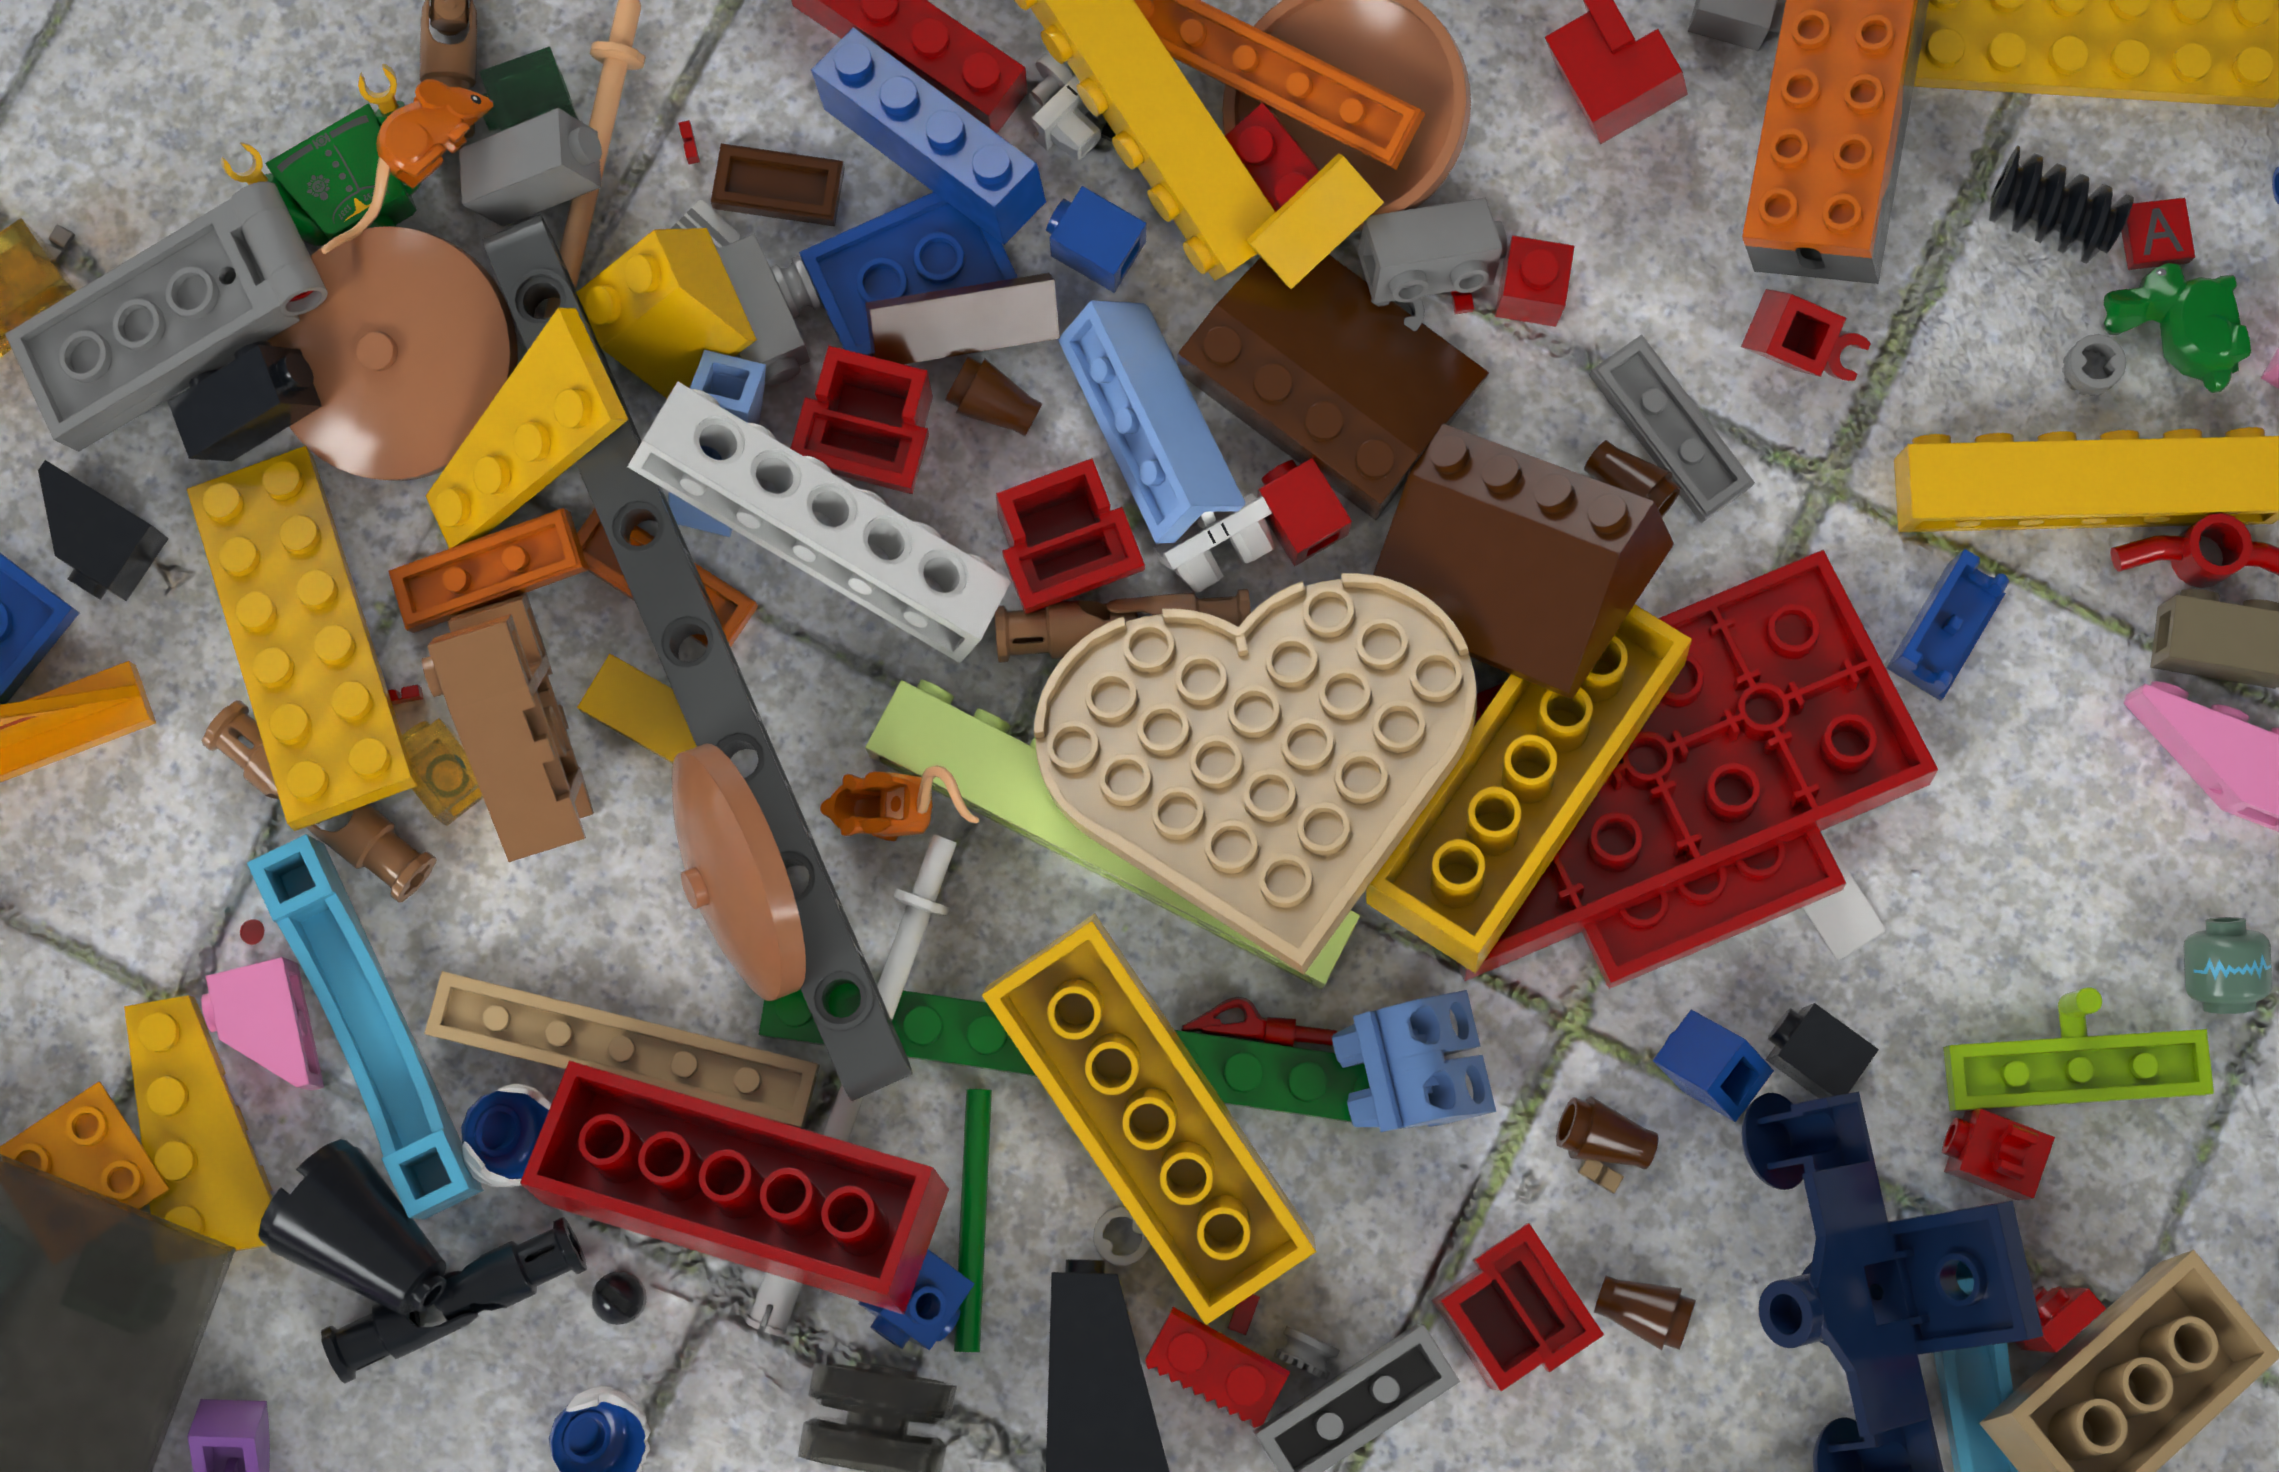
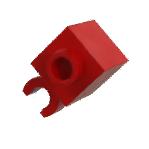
[1741,289,1871,381]
[1942,1108,2055,1200]

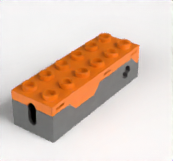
[1742,0,1929,284]

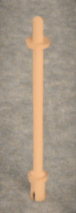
[544,0,646,319]

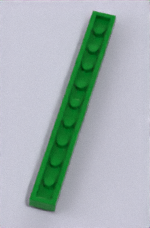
[759,983,1370,1123]

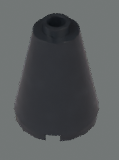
[258,1139,447,1315]

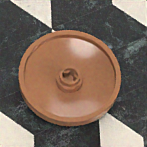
[1222,0,1471,232]
[267,226,518,481]
[671,743,806,1001]

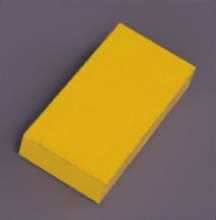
[1246,153,1384,289]
[577,653,697,764]

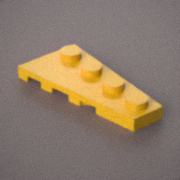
[425,308,629,549]
[124,995,273,1264]

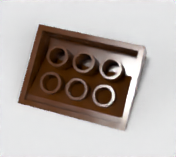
[1177,255,1489,520]
[1373,423,1674,699]

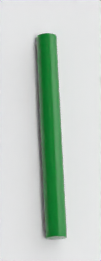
[954,1089,992,1352]

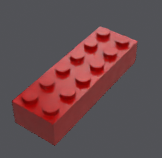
[520,1060,949,1314]

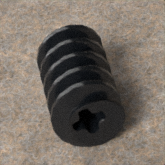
[1989,146,2134,264]

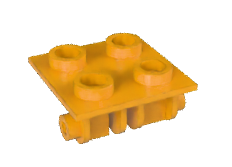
[0,1081,170,1265]

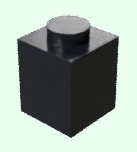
[1765,1003,1879,1099]

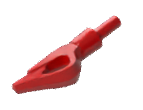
[1181,997,1337,1047]

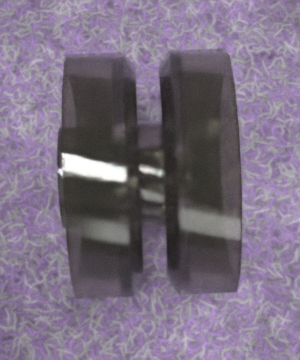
[798,1361,957,1472]

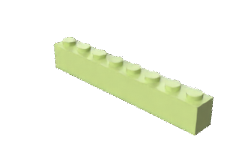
[865,679,1360,990]

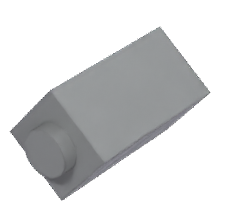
[459,108,602,227]
[1358,197,1507,304]
[717,233,810,385]

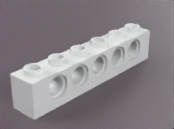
[627,382,1012,663]

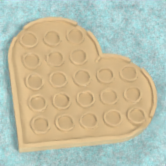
[1034,573,1477,975]

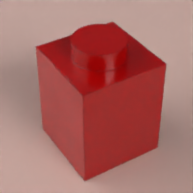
[1495,235,1575,327]
[1257,457,1352,567]

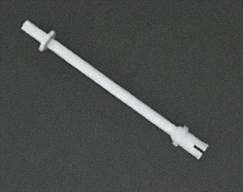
[746,834,957,1337]

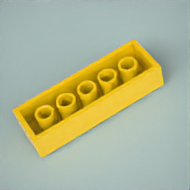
[1366,605,1692,974]
[982,913,1316,1325]

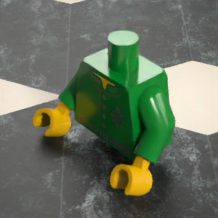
[221,64,421,247]

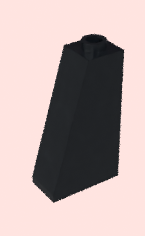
[1046,1259,1169,1472]

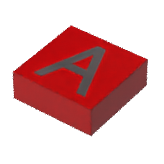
[2121,198,2195,270]

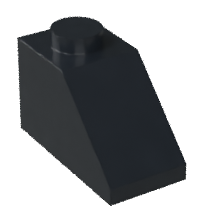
[38,460,169,601]

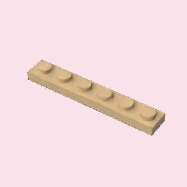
[424,971,820,1128]

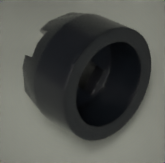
[592,1272,647,1325]

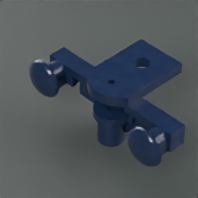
[1741,1091,2044,1472]

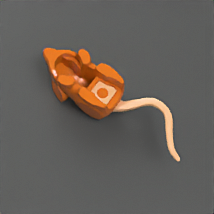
[321,79,494,254]
[820,765,979,841]

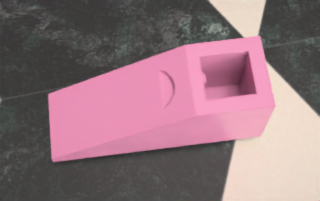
[2124,681,2279,832]

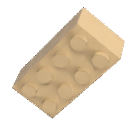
[1979,1250,2279,1472]

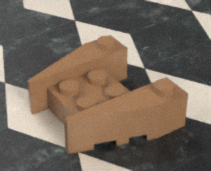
[421,593,594,862]

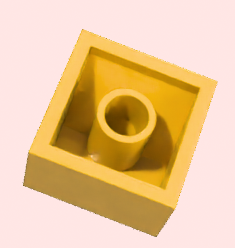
[576,228,757,399]

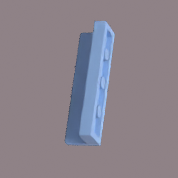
[1058,300,1245,543]

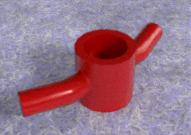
[2110,513,2279,588]

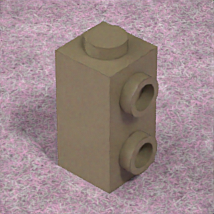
[2150,589,2279,689]

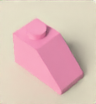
[201,957,324,1091]

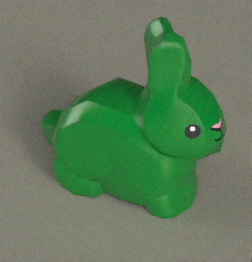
[2104,263,2251,393]

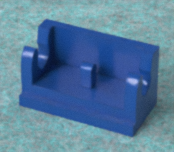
[1886,549,2009,701]

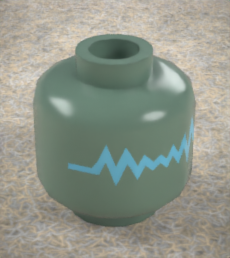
[2183,917,2272,1014]

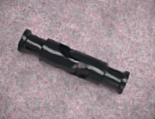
[321,1217,587,1383]

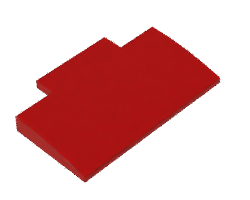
[1455,549,1938,989]

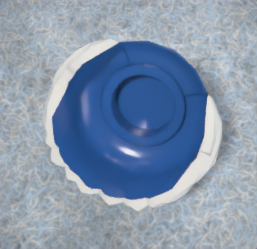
[461,1084,552,1188]
[548,1385,651,1472]

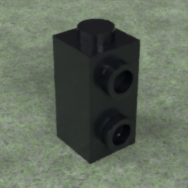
[168,341,322,461]

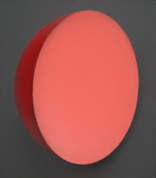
[240,919,264,945]

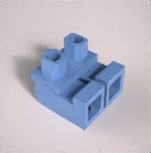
[1332,990,1497,1132]

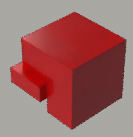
[1545,0,1688,145]
[790,346,933,494]
[996,458,1145,614]
[1431,1223,1604,1391]

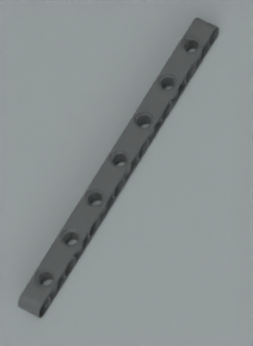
[482,214,913,1101]

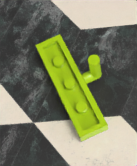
[1943,987,2214,1111]

